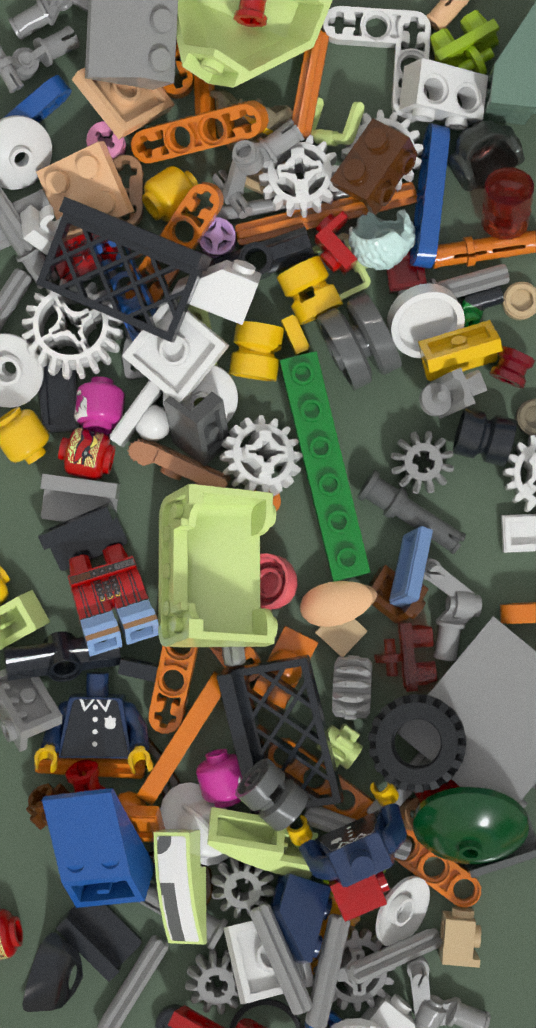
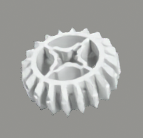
[22,279,124,380]

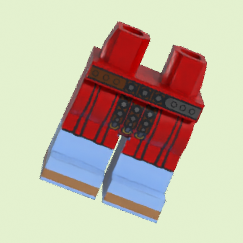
[68,544,159,657]

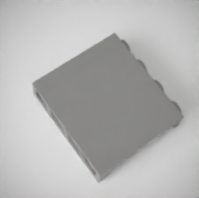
[397,616,536,808]

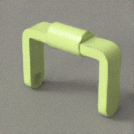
[311,97,365,146]
[313,233,371,301]

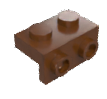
[330,118,417,215]

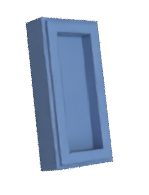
[389,526,433,608]

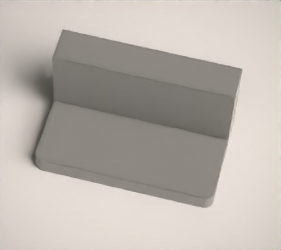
[40,474,121,522]

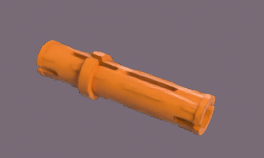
[432,230,536,269]

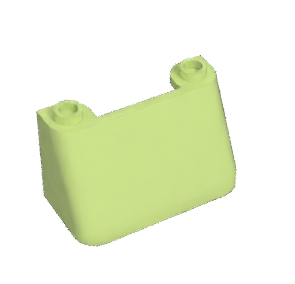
[158,484,278,647]

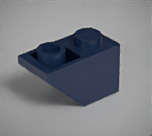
[271,873,332,964]

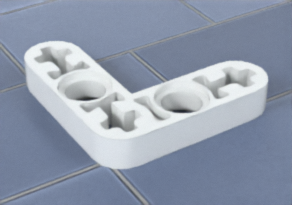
[322,6,431,123]

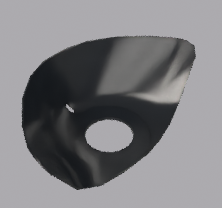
[22,932,83,1012]

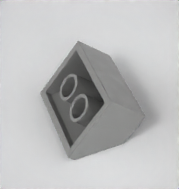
[85,0,178,90]

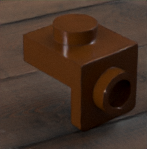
[369,565,429,623]

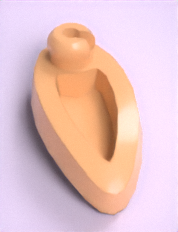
[300,581,377,627]

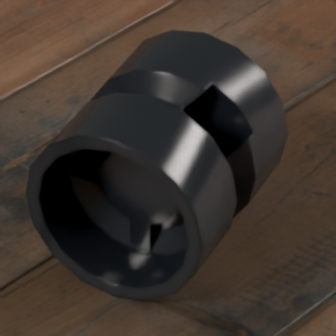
[452,407,517,467]

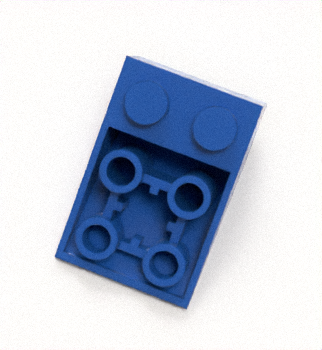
[42,788,155,908]

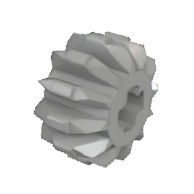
[390,431,454,494]
[332,655,372,720]
[211,857,274,918]
[185,948,239,1015]

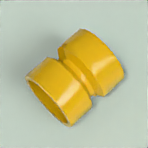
[277,256,343,325]
[229,321,284,381]

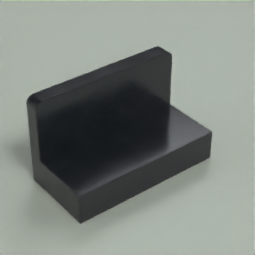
[38,502,128,571]
[55,905,142,982]

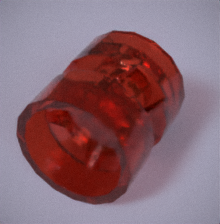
[481,167,534,240]

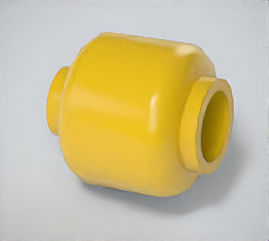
[142,166,198,222]
[0,407,50,464]

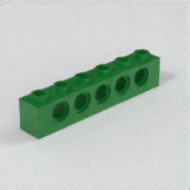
[279,351,371,582]

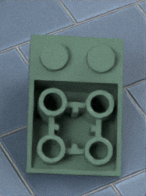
[482,2,536,125]

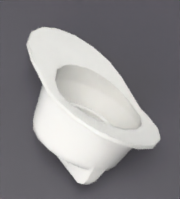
[160,782,229,866]

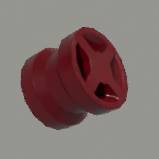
[489,346,535,389]

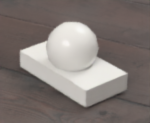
[110,380,170,448]

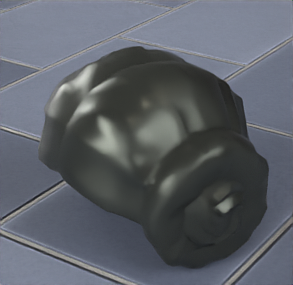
[448,120,525,191]

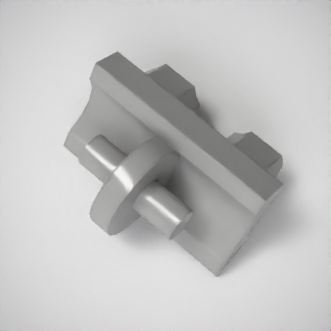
[419,368,487,419]

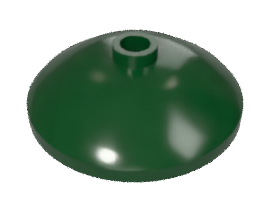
[413,787,529,864]

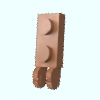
[127,438,231,488]

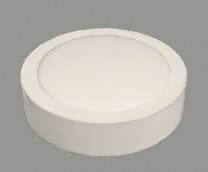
[387,283,465,358]

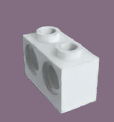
[399,58,488,130]

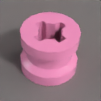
[86,121,126,160]

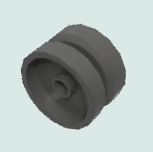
[317,292,402,391]

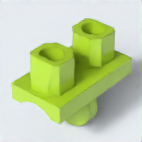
[430,10,500,75]

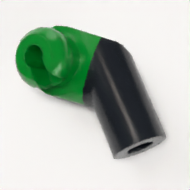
[461,286,504,327]

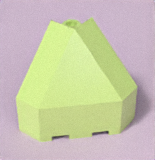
[176,0,333,88]

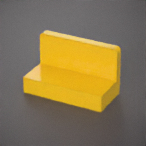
[418,320,503,381]

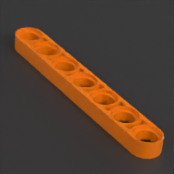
[268,738,481,908]

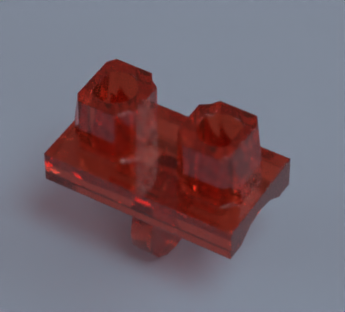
[374,620,437,692]

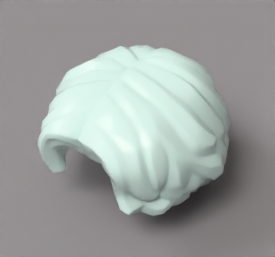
[348,209,416,270]

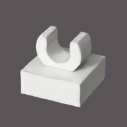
[20,205,62,255]

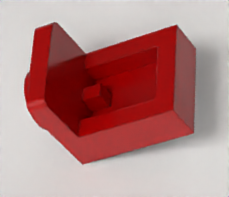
[314,211,357,276]

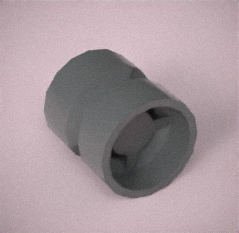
[235,758,308,831]

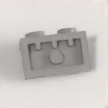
[0,669,62,752]

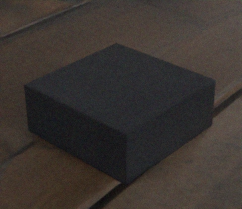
[118,656,159,682]

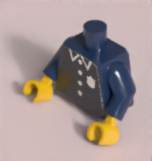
[34,672,153,774]
[286,782,407,887]

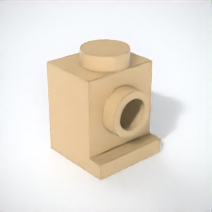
[438,906,481,968]

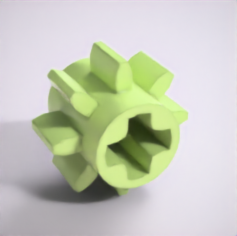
[316,723,363,769]

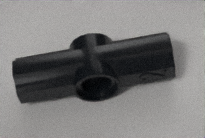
[209,226,315,280]
[4,631,121,682]

